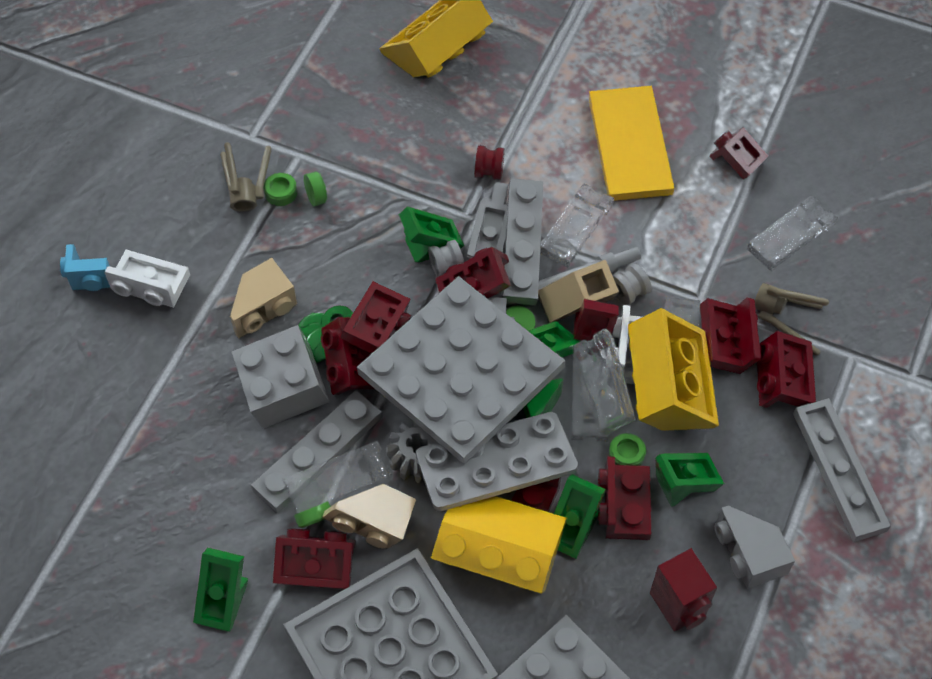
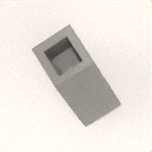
[714,506,795,589]

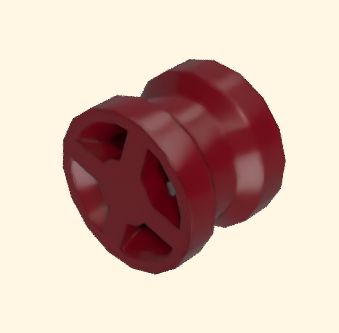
[474,145,505,181]

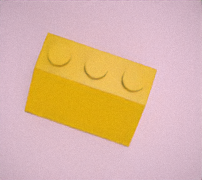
[379,0,493,78]
[628,308,719,431]
[431,496,567,594]

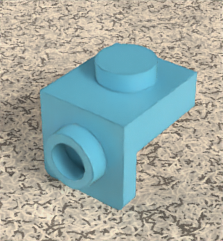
[60,244,110,291]

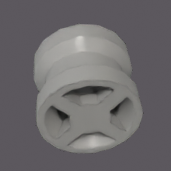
[428,240,464,277]
[612,263,652,305]

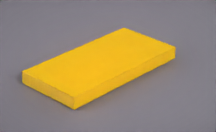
[589,85,675,201]

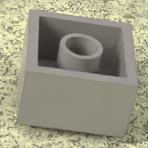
[232,325,329,429]

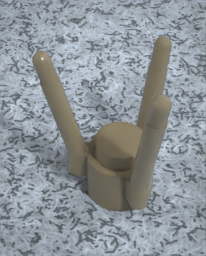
[220,142,272,211]
[755,283,829,356]

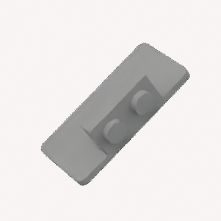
[416,412,578,511]

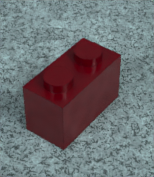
[650,548,717,632]

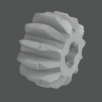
[386,422,438,483]

